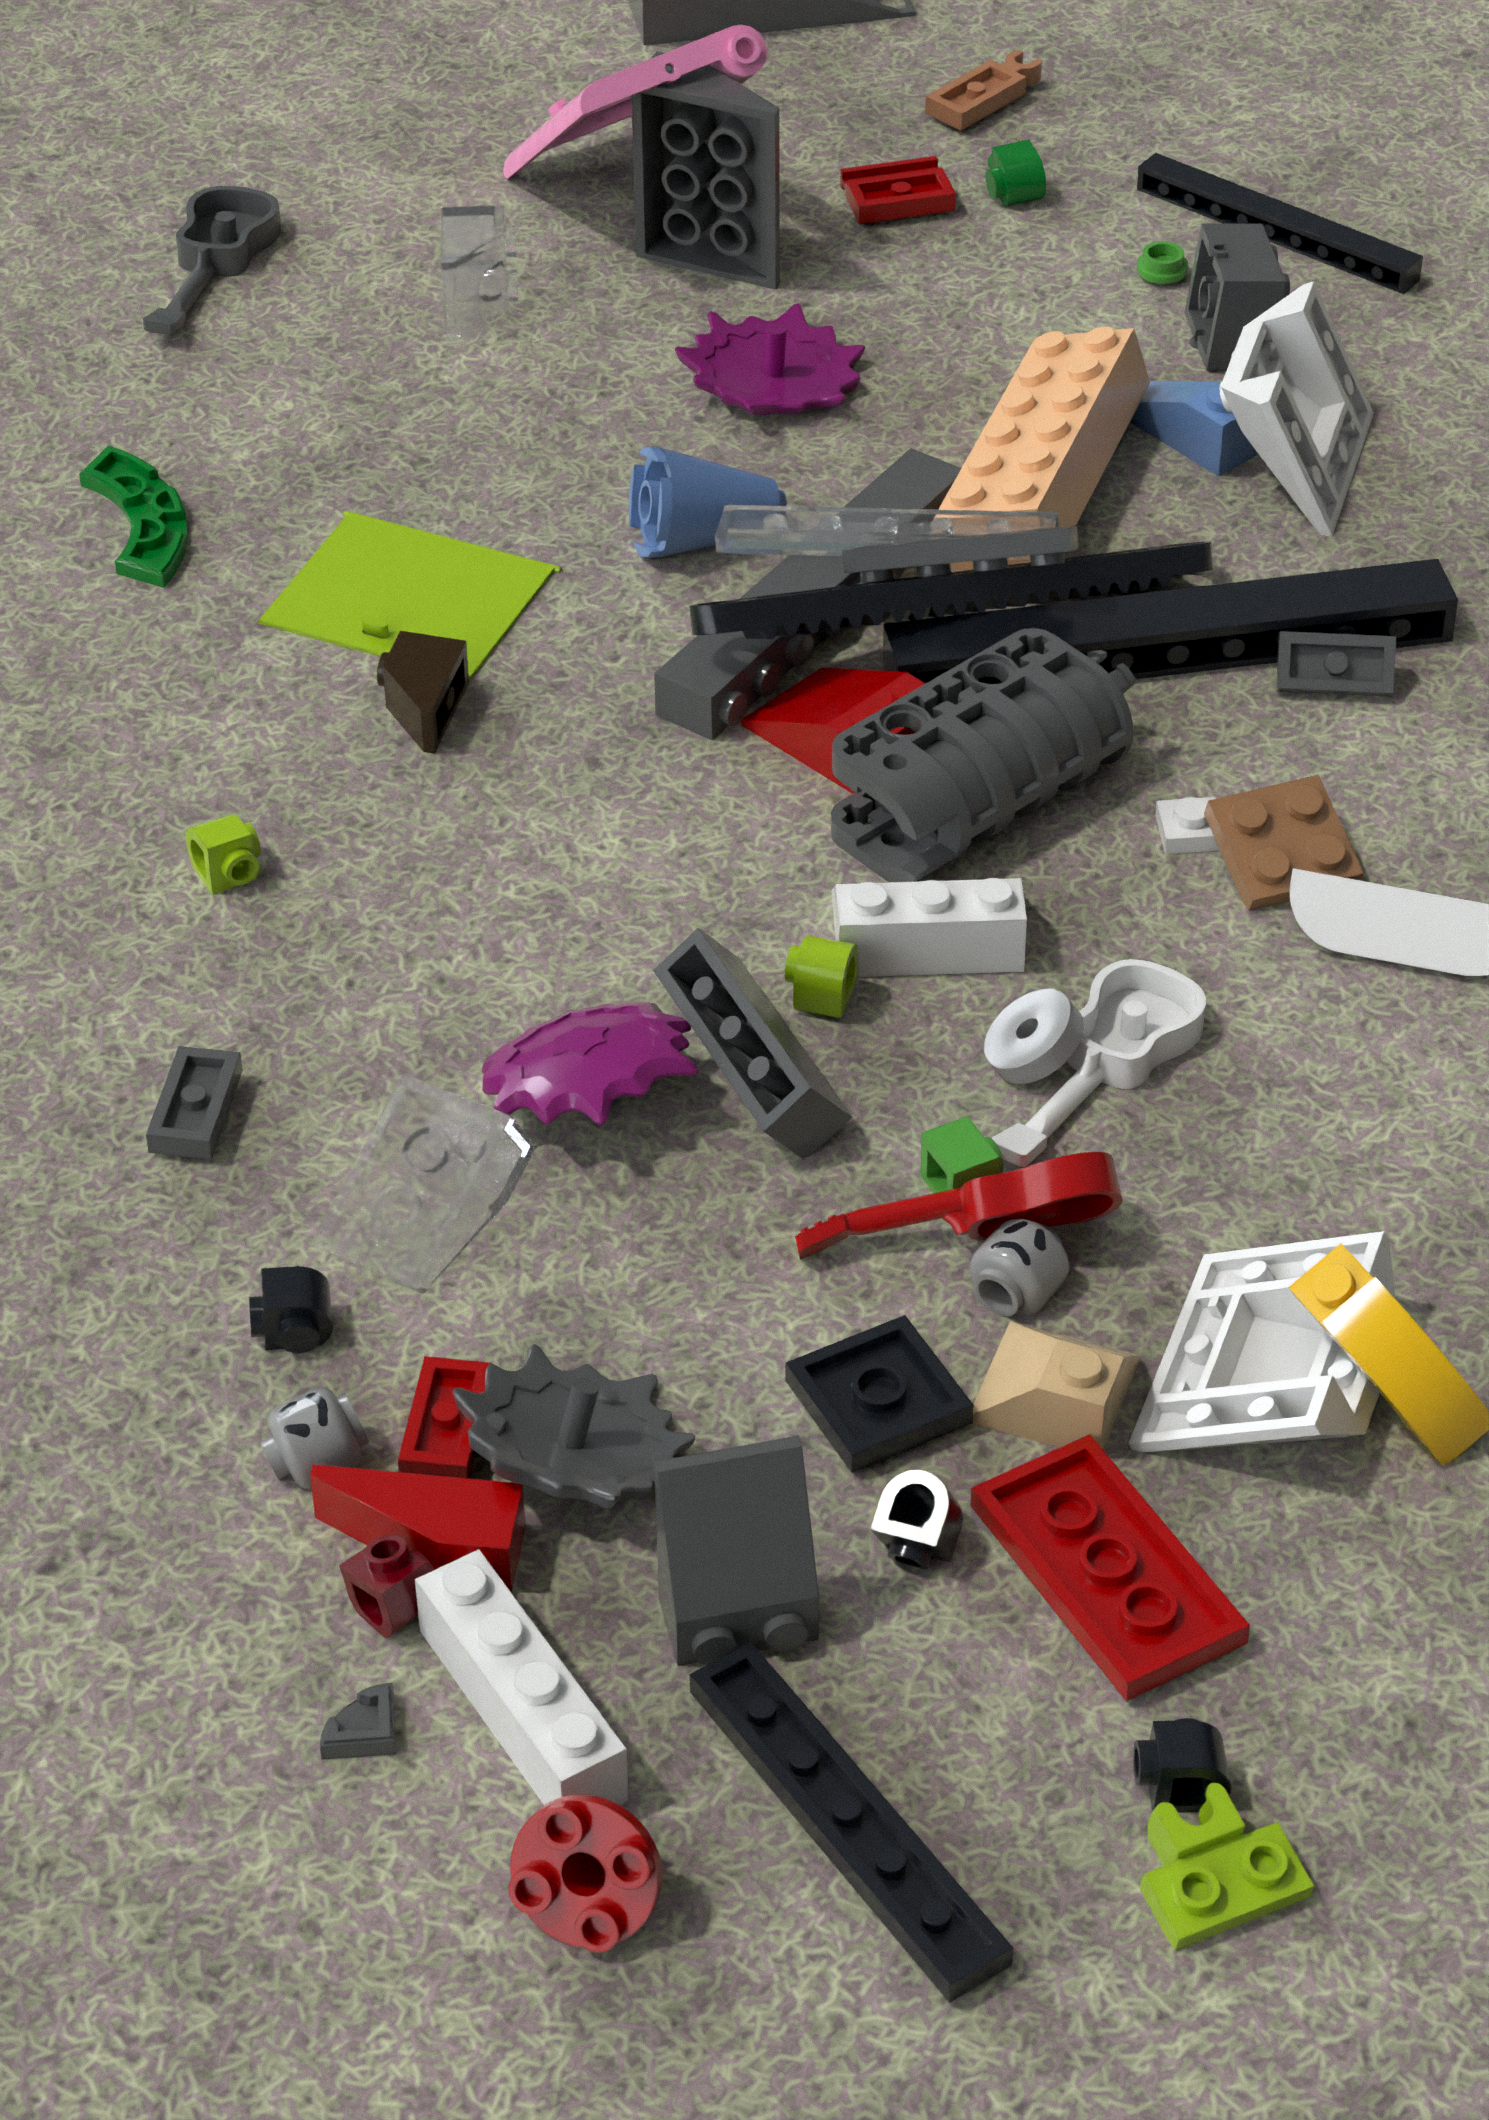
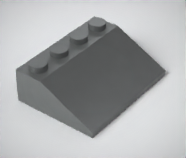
[632,51,780,290]

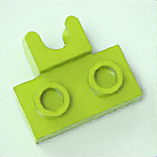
[1139,1783,1314,1951]

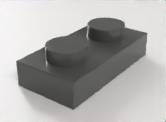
[1276,631,1396,697]
[146,1046,243,1160]

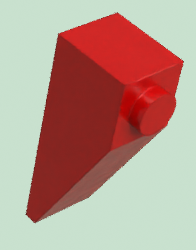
[310,1464,526,1592]

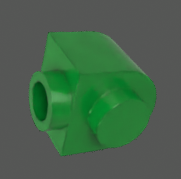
[985,139,1046,207]

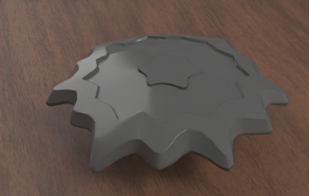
[452,1344,695,1509]

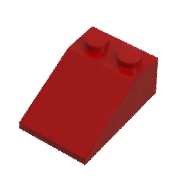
[741,667,926,794]

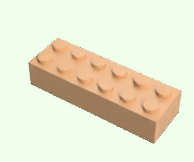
[934,327,1150,571]

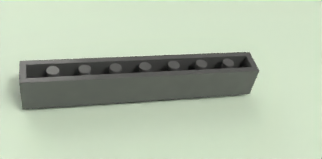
[654,448,961,740]

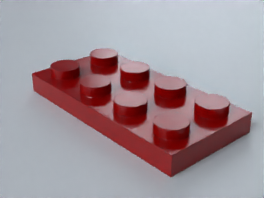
[970,1434,1250,1702]

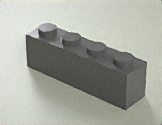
[653,928,852,1159]

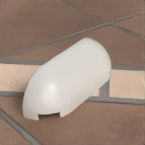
[1290,868,1489,976]

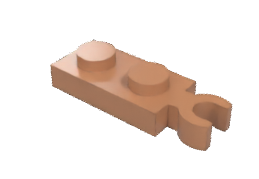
[925,50,1042,131]

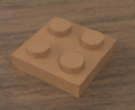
[1204,774,1364,911]

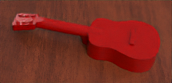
[795,1152,1123,1259]

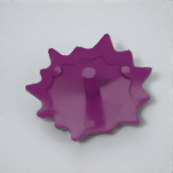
[675,303,865,416]
[482,1002,698,1126]

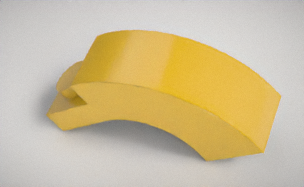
[1288,1243,1489,1465]

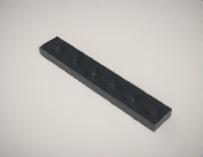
[690,1641,1013,2003]

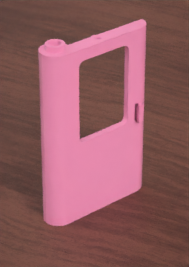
[503,24,768,179]

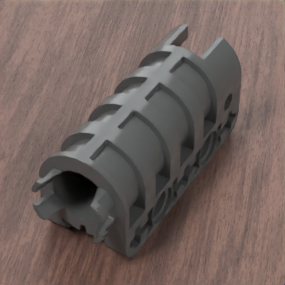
[831,628,1136,883]

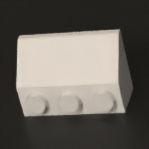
[832,878,1027,977]

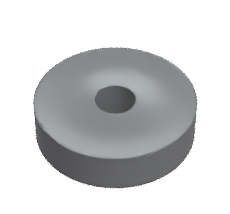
[984,988,1084,1084]

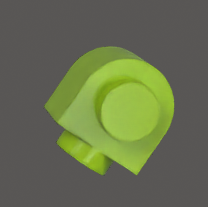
[186,814,261,895]
[785,935,858,1018]

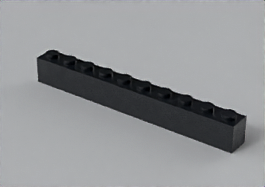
[883,559,1458,684]

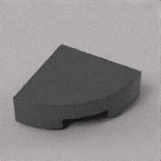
[320,1682,396,1760]

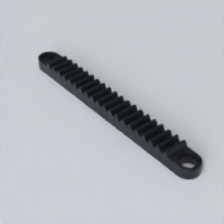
[689,541,1213,639]

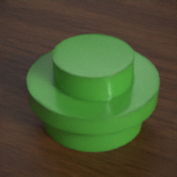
[1137,241,1188,284]

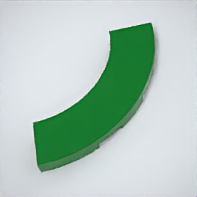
[79,445,188,588]

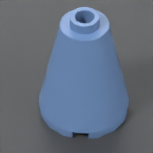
[629,447,787,559]

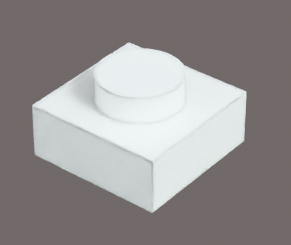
[1155,797,1220,854]

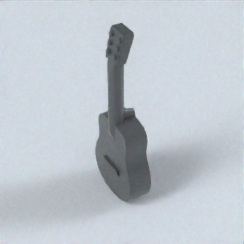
[143,186,281,336]

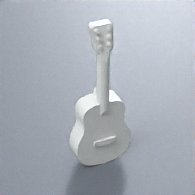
[992,959,1206,1167]

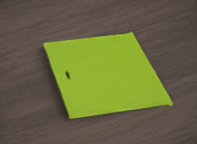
[258,510,562,681]

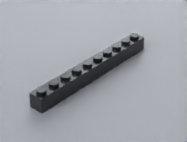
[1137,153,1423,294]

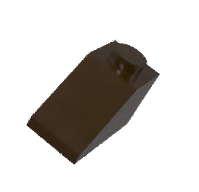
[377,631,469,754]

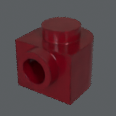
[339,1535,435,1638]

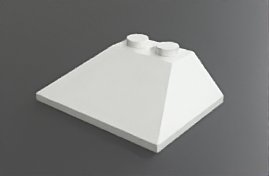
[1220,282,1374,536]
[1128,1231,1395,1453]

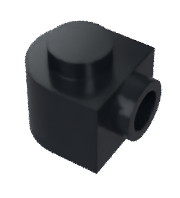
[249,1266,333,1353]
[870,1470,963,1569]
[1133,1718,1231,1813]

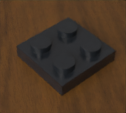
[785,1315,973,1473]

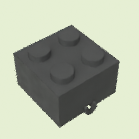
[1184,223,1290,371]

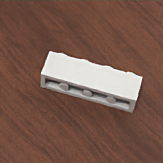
[415,1549,629,1805]

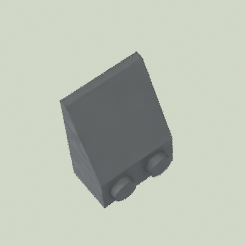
[654,1436,819,1666]

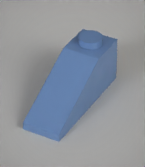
[1130,381,1257,477]

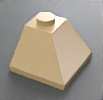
[972,1321,1140,1449]

